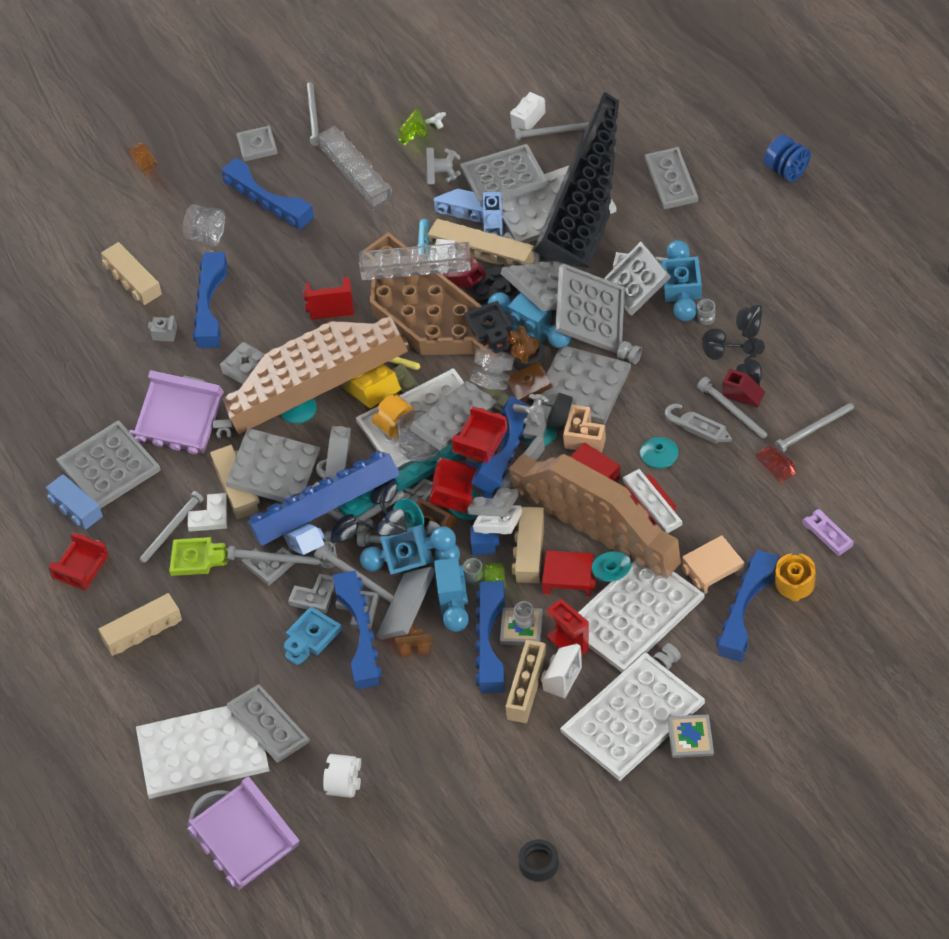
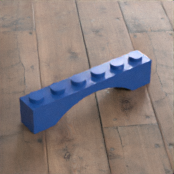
[221,158,314,230]
[193,252,228,348]
[471,395,531,494]
[467,456,499,555]
[716,550,779,662]
[332,570,382,690]
[476,581,505,693]

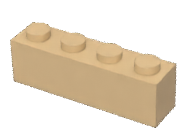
[101,242,162,305]
[210,445,260,519]
[512,507,545,583]
[98,593,182,656]
[506,640,547,724]

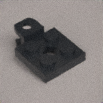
[472,264,520,305]
[464,301,513,353]

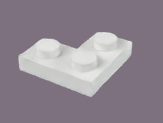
[188,493,227,532]
[473,505,522,534]

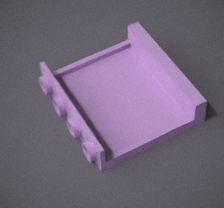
[130,370,224,455]
[187,776,300,891]

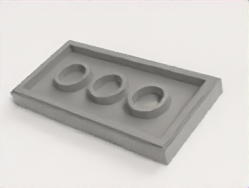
[645,147,699,210]
[376,567,435,640]
[227,684,310,763]

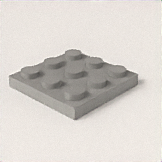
[604,242,671,315]

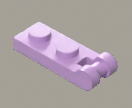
[802,509,854,556]

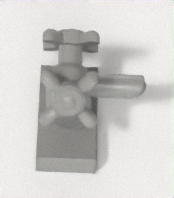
[426,147,461,184]
[513,394,552,439]

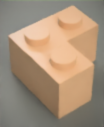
[563,405,606,453]

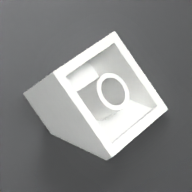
[541,644,582,699]

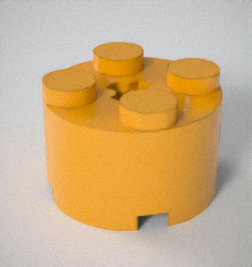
[372,394,415,440]
[775,553,816,601]

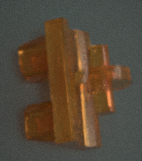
[128,142,157,175]
[507,326,539,363]
[395,623,433,657]

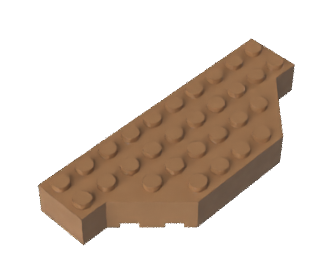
[361,232,513,364]
[222,316,408,434]
[509,454,681,579]

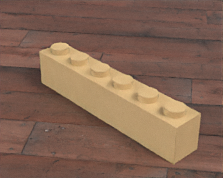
[428,219,536,267]

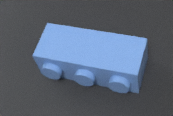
[283,523,324,555]

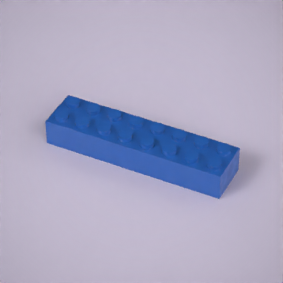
[247,451,400,545]

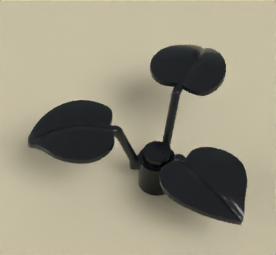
[702,305,765,386]
[331,478,407,543]

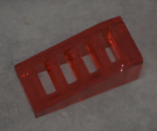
[756,445,796,482]

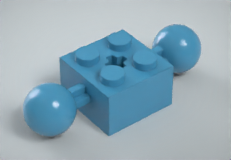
[661,240,702,321]
[488,292,571,348]
[360,525,456,574]
[434,544,469,632]

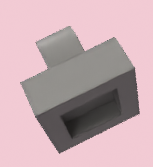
[213,419,234,438]

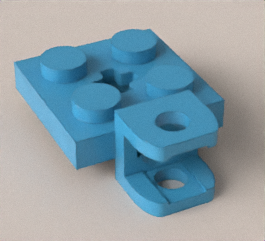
[284,607,342,665]

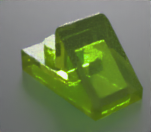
[398,108,427,145]
[483,562,506,588]

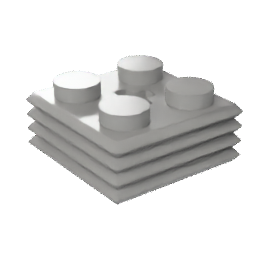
[220,342,265,384]

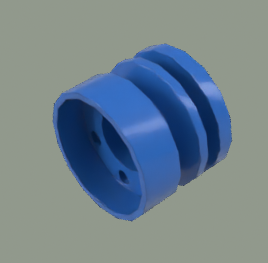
[764,134,811,182]

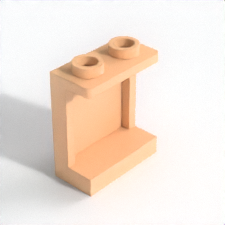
[681,535,744,594]

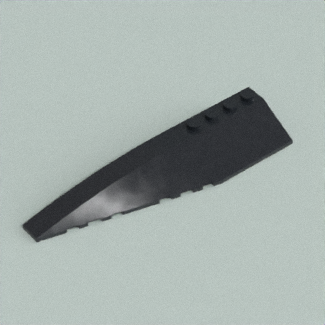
[533,92,619,268]

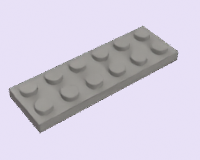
[409,381,497,451]

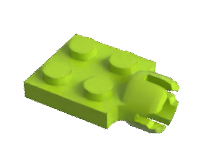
[169,537,228,576]

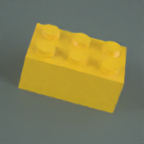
[341,364,401,409]

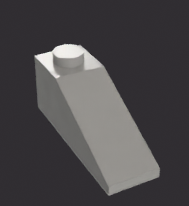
[325,426,351,478]

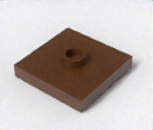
[506,361,553,402]

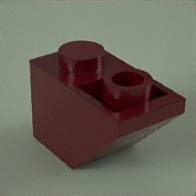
[442,253,487,288]
[722,369,765,408]

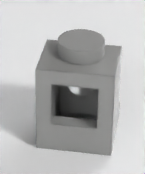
[148,316,177,341]

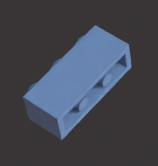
[46,474,103,530]

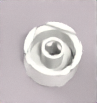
[323,754,361,798]

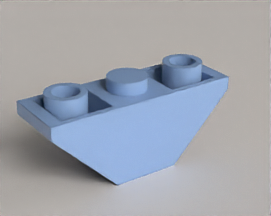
[434,189,484,223]
[483,192,503,237]

